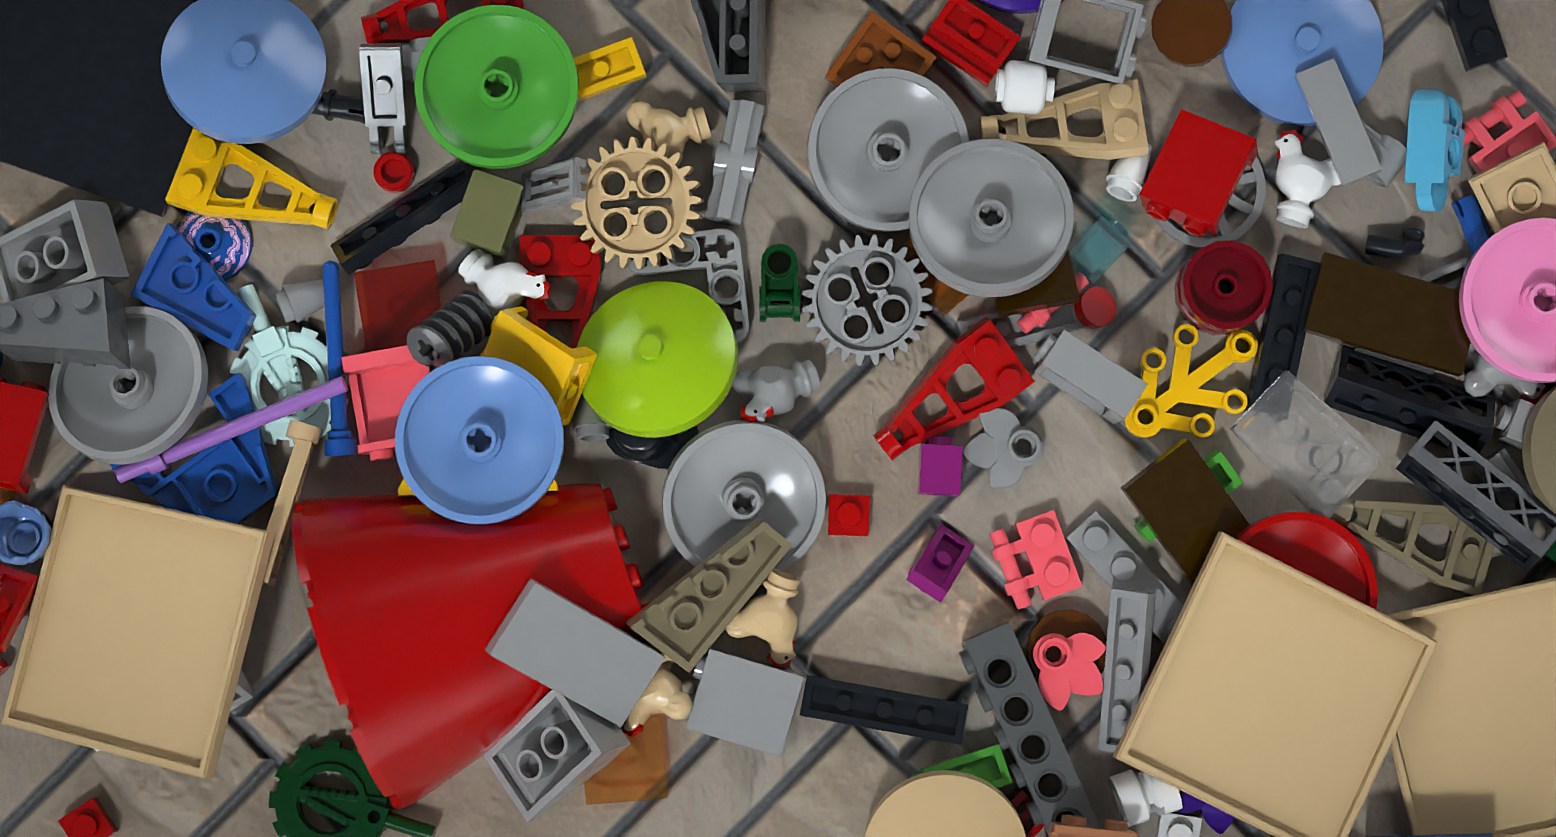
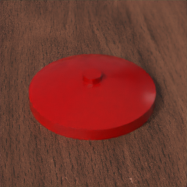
[1235,512,1378,610]

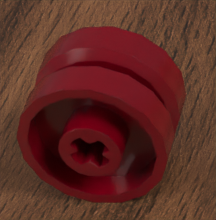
[1174,240,1273,336]

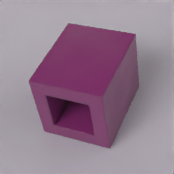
[917,437,963,497]

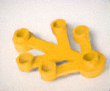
[1124,324,1258,439]

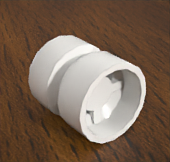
[1109,769,1183,827]

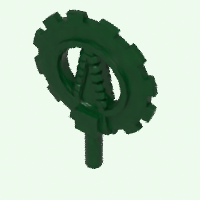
[269,740,437,837]

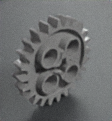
[802,235,933,366]

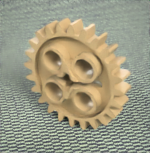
[570,137,704,270]

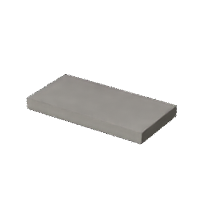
[485,578,666,727]

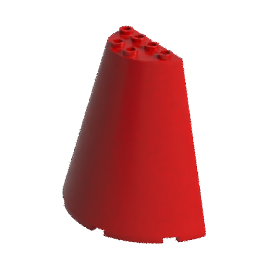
[291,483,650,809]

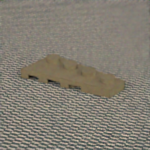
[625,517,792,673]

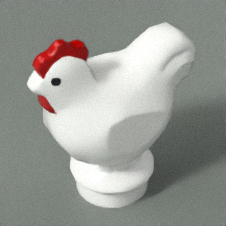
[1275,130,1341,228]
[458,249,551,318]

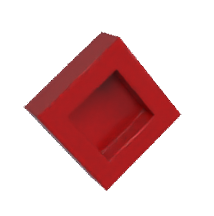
[828,494,870,537]
[58,797,118,837]

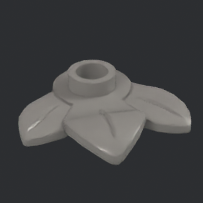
[962,408,1044,488]

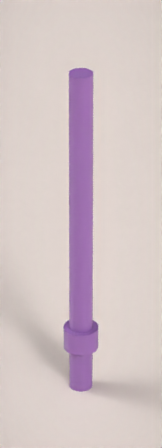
[115,376,348,483]

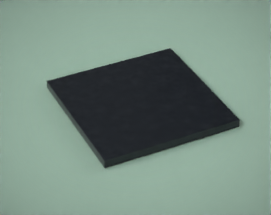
[0,0,197,218]

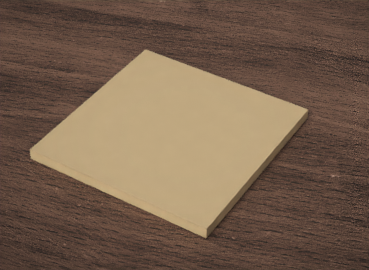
[1,485,275,779]
[1112,532,1438,837]
[1387,577,1556,837]

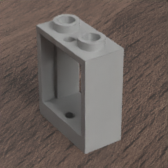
[1025,0,1147,84]
[1033,330,1148,425]

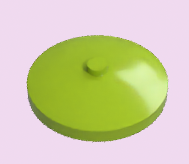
[577,281,738,438]

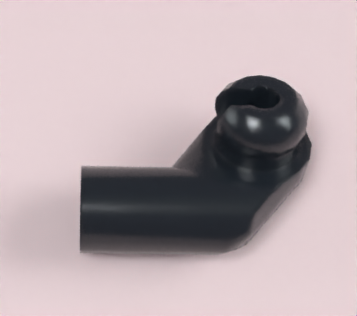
[1365,228,1425,259]

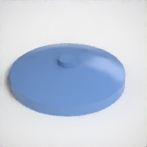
[161,0,326,144]
[1221,0,1384,126]
[395,356,564,525]

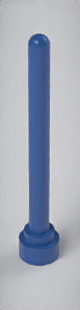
[322,260,357,456]

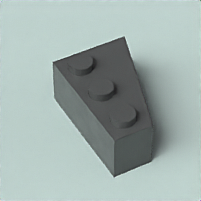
[690,0,766,93]
[0,278,131,369]

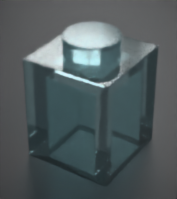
[1069,216,1132,284]

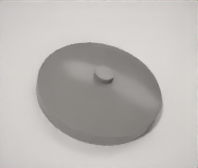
[807,68,969,232]
[909,139,1074,297]
[48,306,208,465]
[662,420,826,571]

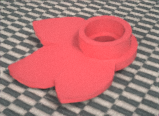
[1033,633,1106,711]

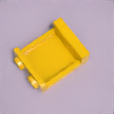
[479,306,598,426]

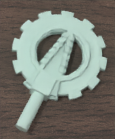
[230,284,350,447]

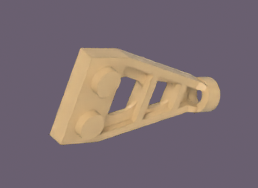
[980,79,1148,160]
[262,420,322,587]

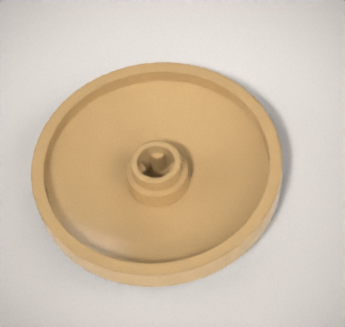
[864,770,1026,837]

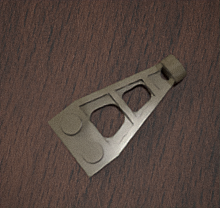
[1327,494,1494,596]

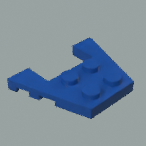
[110,373,279,524]

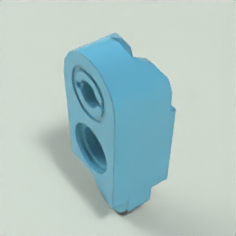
[1404,89,1465,212]

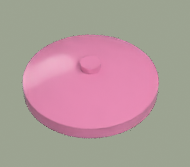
[1459,218,1556,383]

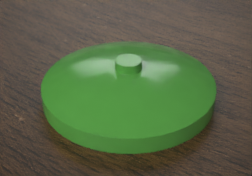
[415,5,579,169]

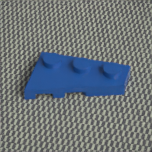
[131,223,257,351]

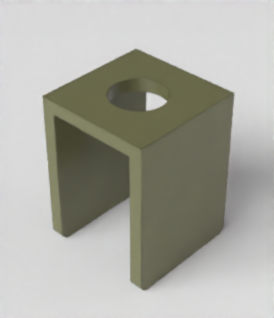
[450,170,523,260]

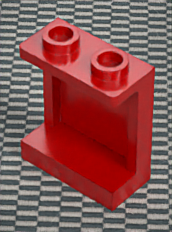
[1139,109,1258,237]
[0,376,50,494]

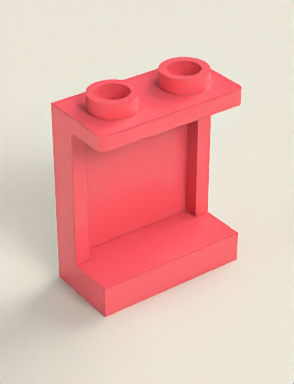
[341,345,432,461]

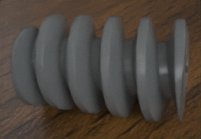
[407,290,494,367]

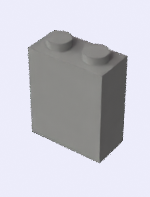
[686,648,804,757]

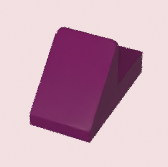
[906,524,975,603]

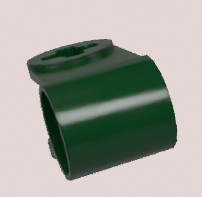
[759,243,800,322]

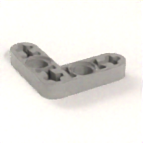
[628,229,749,345]

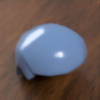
[0,500,51,565]

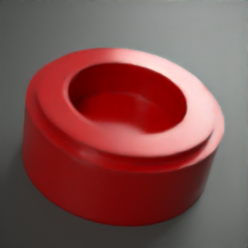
[373,151,415,193]
[1074,287,1116,329]

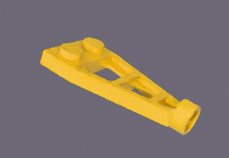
[165,127,338,229]

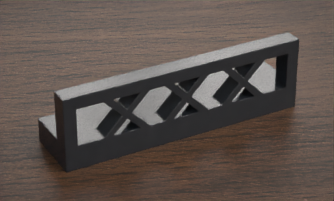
[1323,346,1496,454]
[1395,420,1556,572]

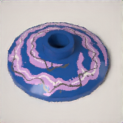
[176,211,253,281]

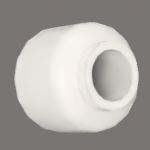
[995,60,1055,115]

